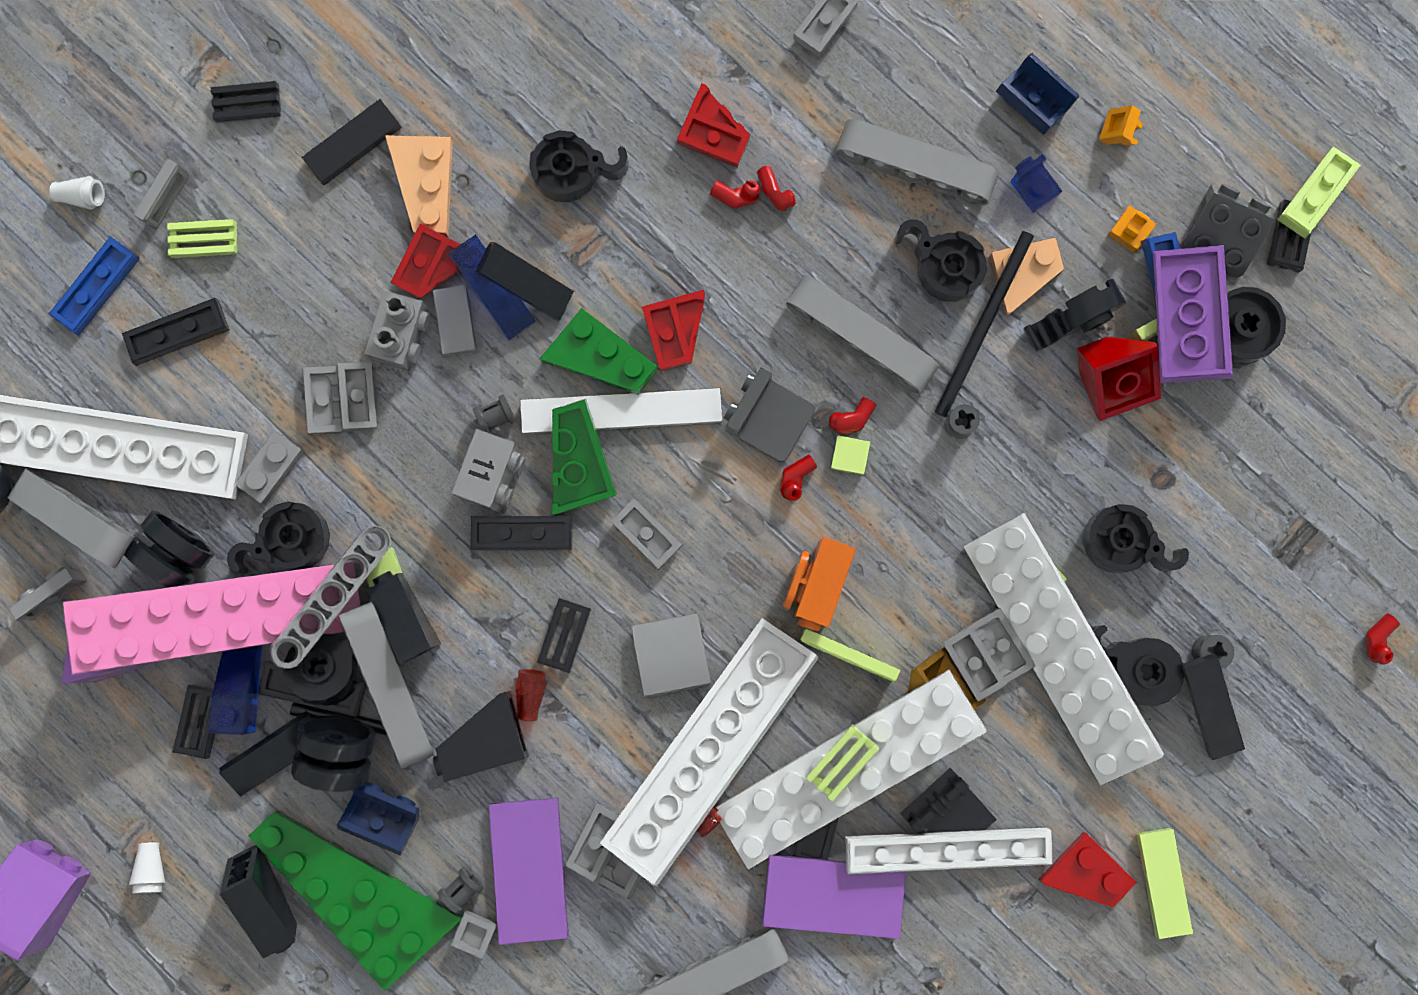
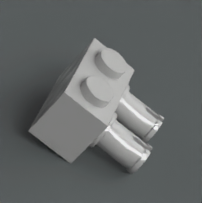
[364,290,431,371]

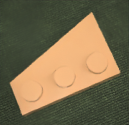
[385,135,453,236]

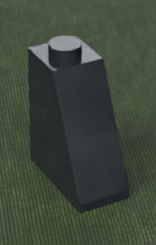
[366,571,441,664]
[433,691,529,782]
[219,845,297,958]

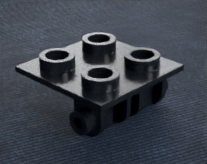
[900,768,997,834]

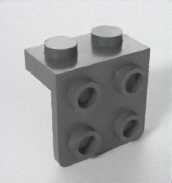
[1182,184,1276,277]
[724,367,815,462]

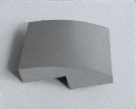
[302,362,377,435]
[942,608,1036,702]
[631,613,711,698]
[565,803,642,899]

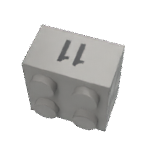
[451,429,526,514]

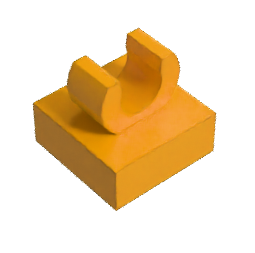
[1099,105,1143,146]
[1108,205,1156,253]

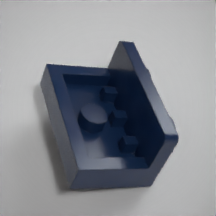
[996,53,1079,135]
[337,782,419,856]

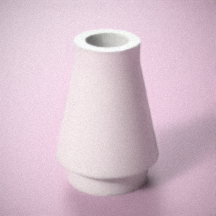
[49,176,105,210]
[129,843,166,894]

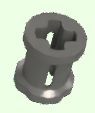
[473,395,516,433]
[944,404,980,439]
[437,867,484,915]

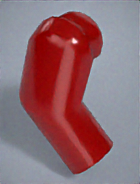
[757,166,796,211]
[710,180,760,209]
[829,397,877,434]
[780,454,817,501]
[1366,613,1400,665]

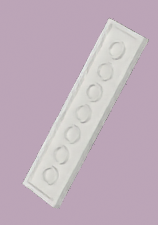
[0,395,248,500]
[963,513,1164,786]
[600,618,819,886]
[713,670,986,869]

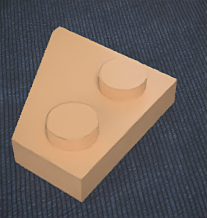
[989,238,1064,316]

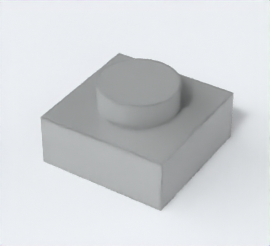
[451,910,497,959]

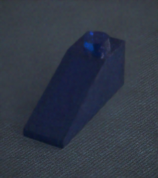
[448,234,536,341]
[208,645,262,735]

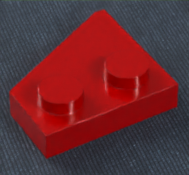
[677,83,750,168]
[390,223,478,298]
[642,290,705,372]
[1038,832,1137,907]

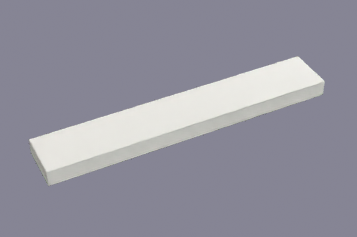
[521,388,722,435]
[845,827,1052,874]

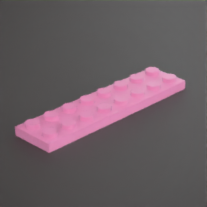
[63,562,360,675]

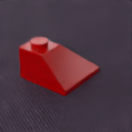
[1077,337,1161,421]

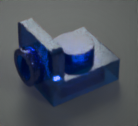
[1011,154,1062,213]

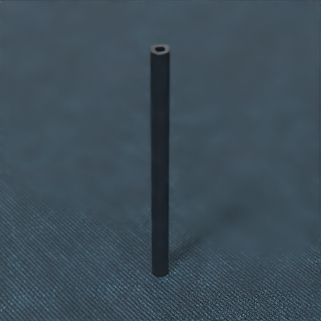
[934,231,1034,418]

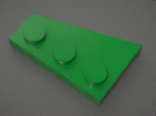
[539,308,659,395]
[552,399,617,515]

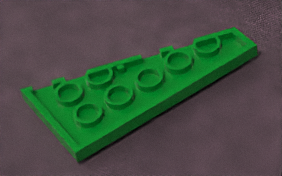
[248,811,463,991]

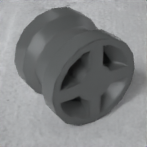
[1192,635,1234,669]

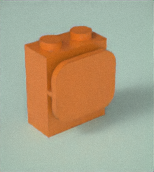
[781,536,856,632]

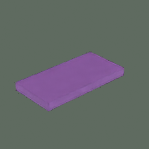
[1153,245,1233,383]
[489,797,569,945]
[762,855,906,939]

